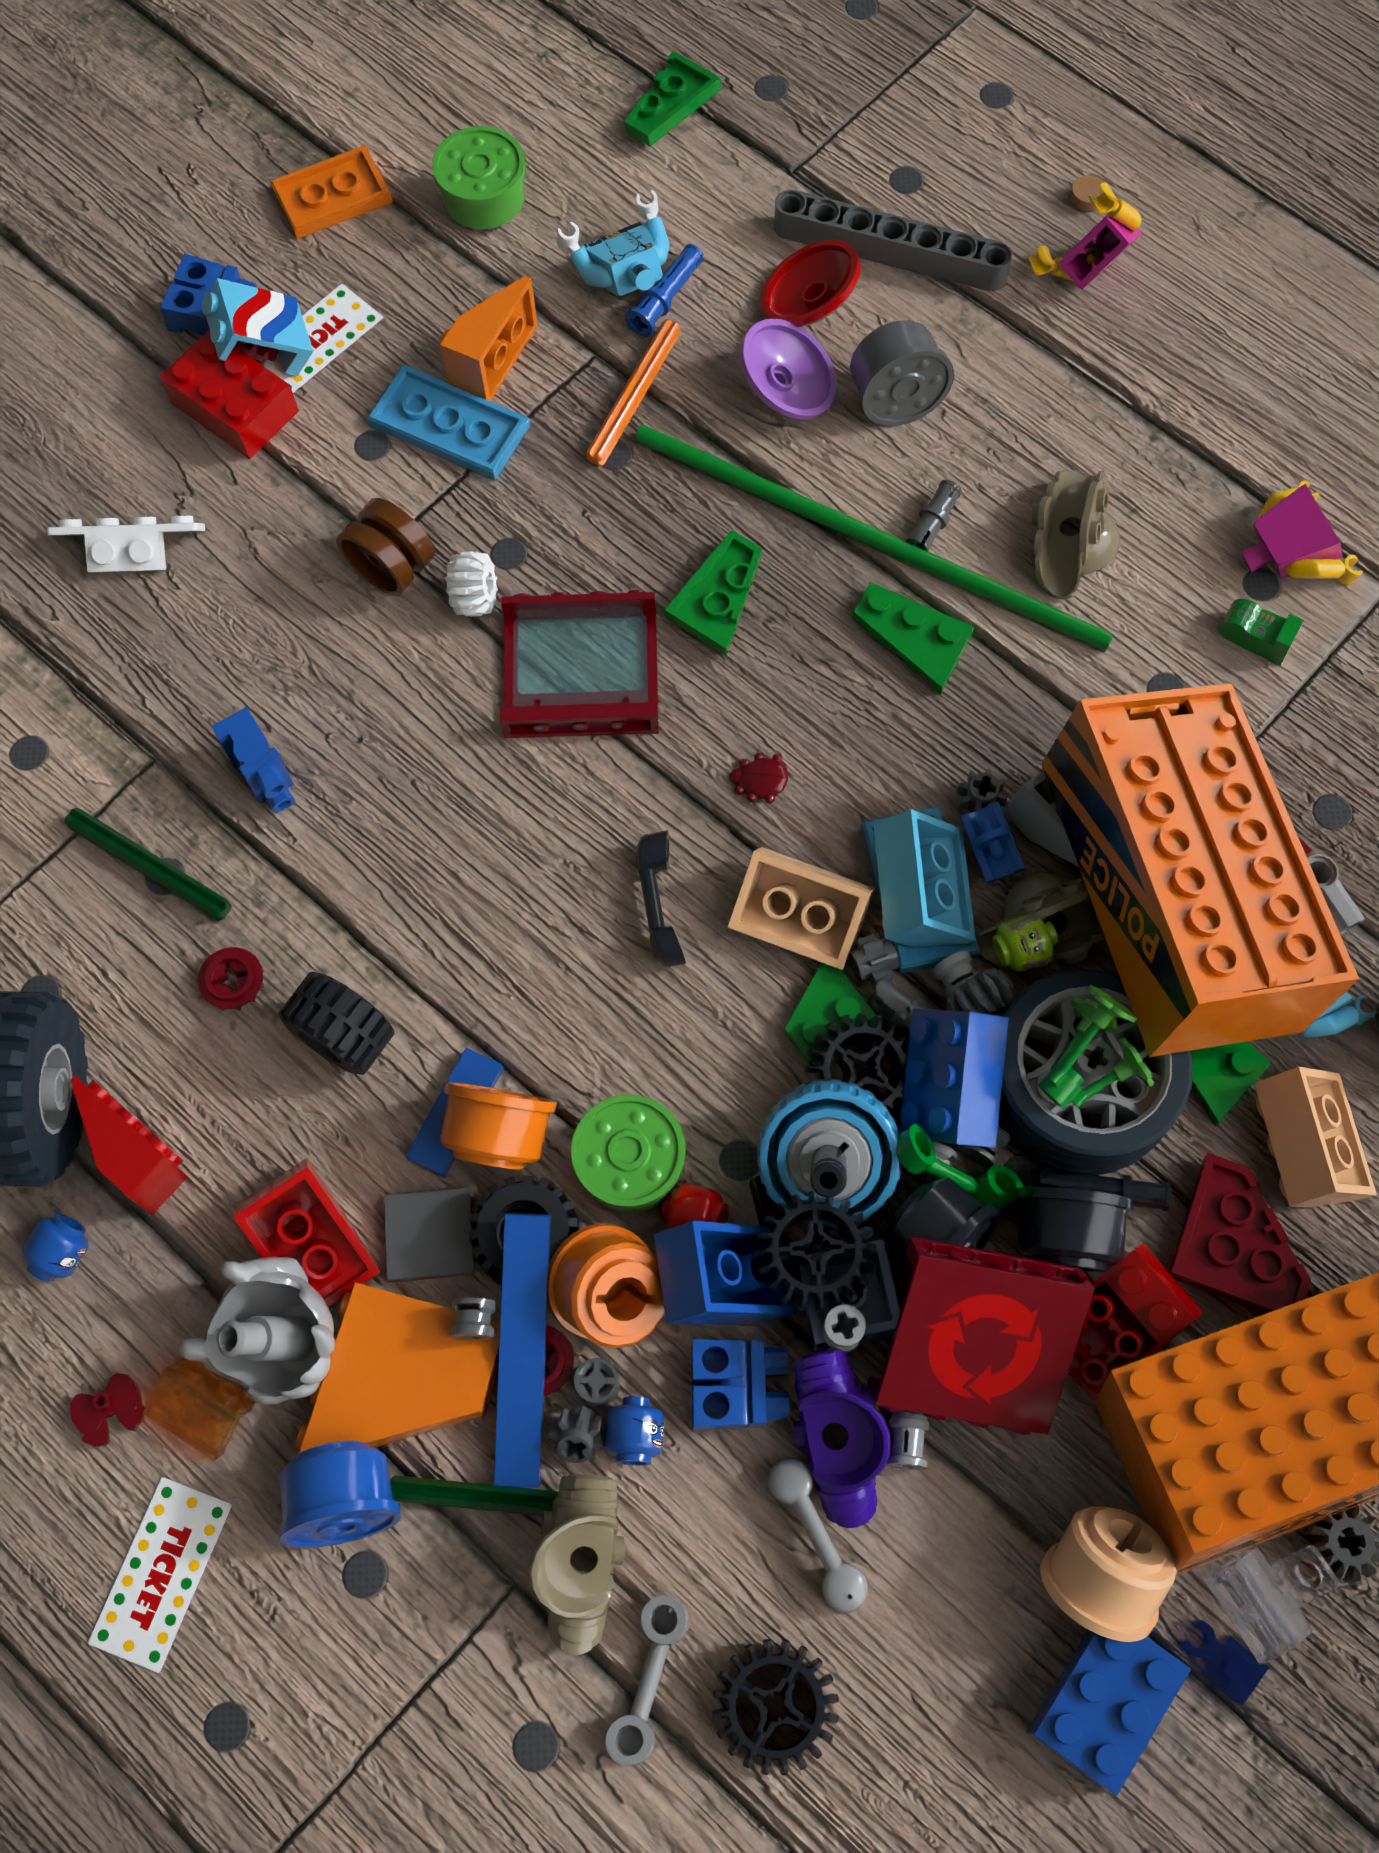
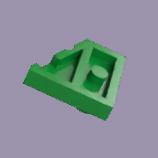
[785,963,876,1065]

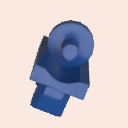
[960,802,1025,884]

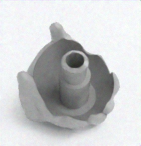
[179,1257,335,1405]

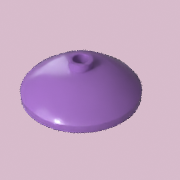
[740,319,837,420]

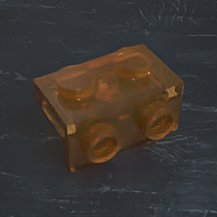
[143,1357,255,1461]

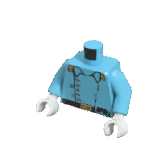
[557,190,670,296]

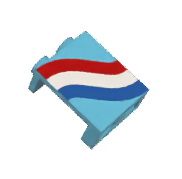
[202,278,313,376]

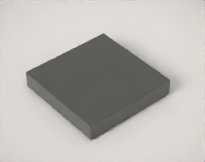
[384,1187,475,1283]

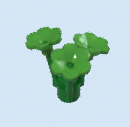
[1037,985,1154,1109]

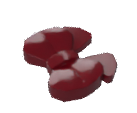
[70,1373,146,1447]

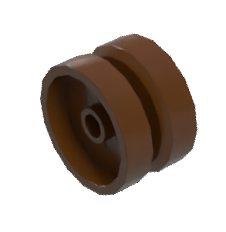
[336,497,436,596]

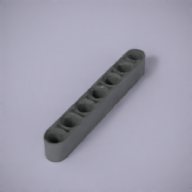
[774,190,1012,291]

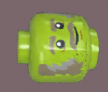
[992,915,1058,973]

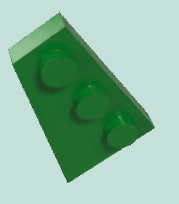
[624,51,722,147]
[665,530,762,657]
[853,582,974,695]
[1190,1042,1272,1126]

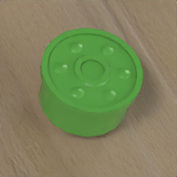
[432,126,526,230]
[571,1095,686,1213]

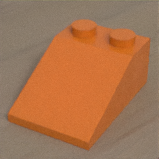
[439,276,538,401]

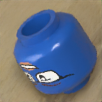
[22,1213,89,1281]
[605,1396,664,1466]

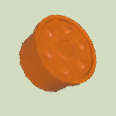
[440,1082,557,1170]
[548,1223,665,1348]

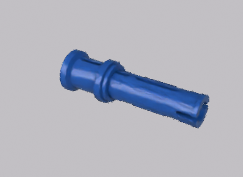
[625,244,704,337]

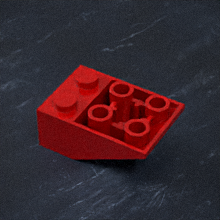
[70,1076,188,1215]
[1069,1243,1203,1402]

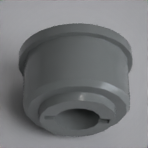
[850,320,954,426]

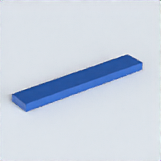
[494,1213,551,1488]

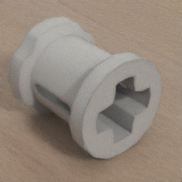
[822,1305,866,1352]

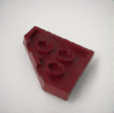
[1169,1153,1311,1313]

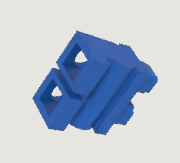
[160,254,257,335]
[211,707,296,814]
[691,1339,790,1432]

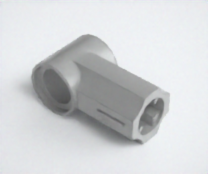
[1307,854,1365,935]

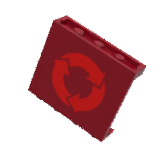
[867,1236,1095,1435]

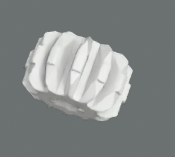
[445,551,498,616]

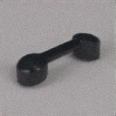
[636,830,686,967]

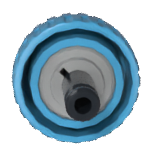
[757,1079,902,1230]

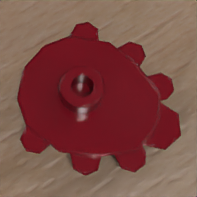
[729,753,788,804]

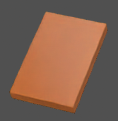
[270,145,393,239]

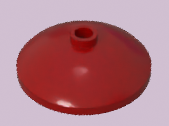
[760,240,861,327]

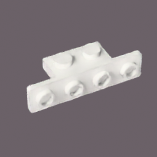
[47,516,205,572]

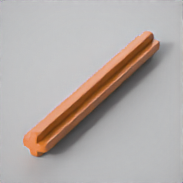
[586,319,680,466]

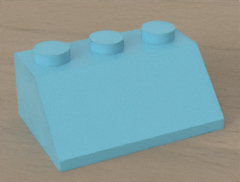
[873,809,976,947]

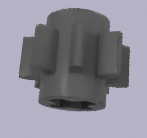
[957,769,1008,813]
[849,933,899,988]
[549,1406,606,1463]

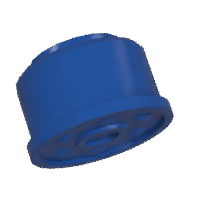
[278,1441,401,1548]

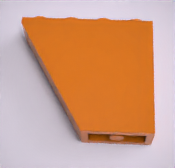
[296,1282,501,1453]

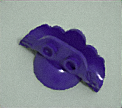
[793,1350,890,1528]

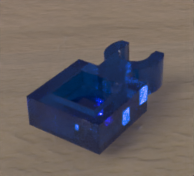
[1178,1620,1269,1706]

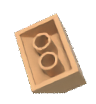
[728,847,875,970]
[1254,1067,1377,1208]

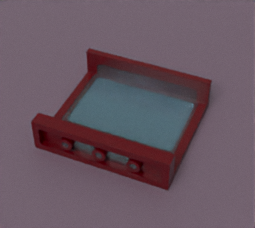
[500,590,659,738]

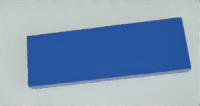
[405,1047,504,1178]

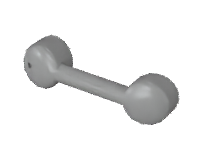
[768,1458,868,1613]
[605,1595,690,1766]

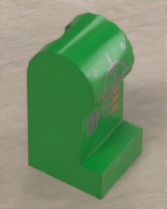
[1219,599,1304,666]

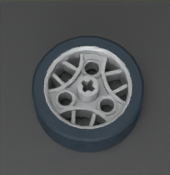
[998,968,1192,1175]

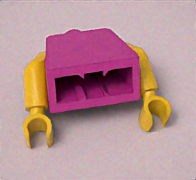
[1028,183,1142,290]
[1241,480,1363,585]

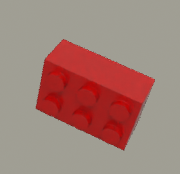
[159,329,299,459]

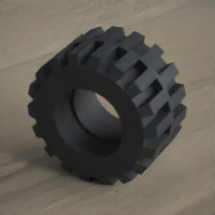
[278,972,395,1075]
[468,1175,580,1287]

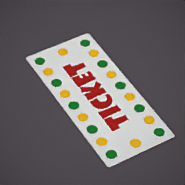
[251,284,383,393]
[88,1477,232,1673]

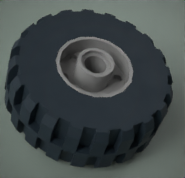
[0,991,88,1187]

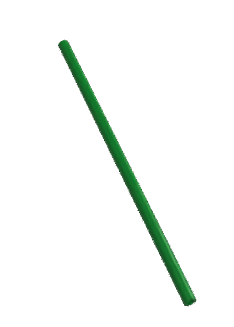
[635,424,1114,652]

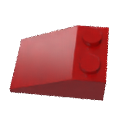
[233,1158,381,1307]

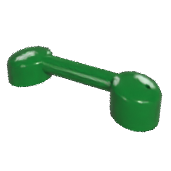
[896,1124,1023,1212]

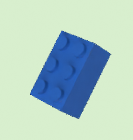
[900,1008,1009,1148]
[654,1221,796,1326]
[1026,1630,1191,1796]

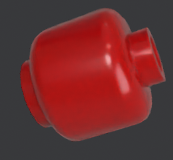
[662,1183,729,1229]

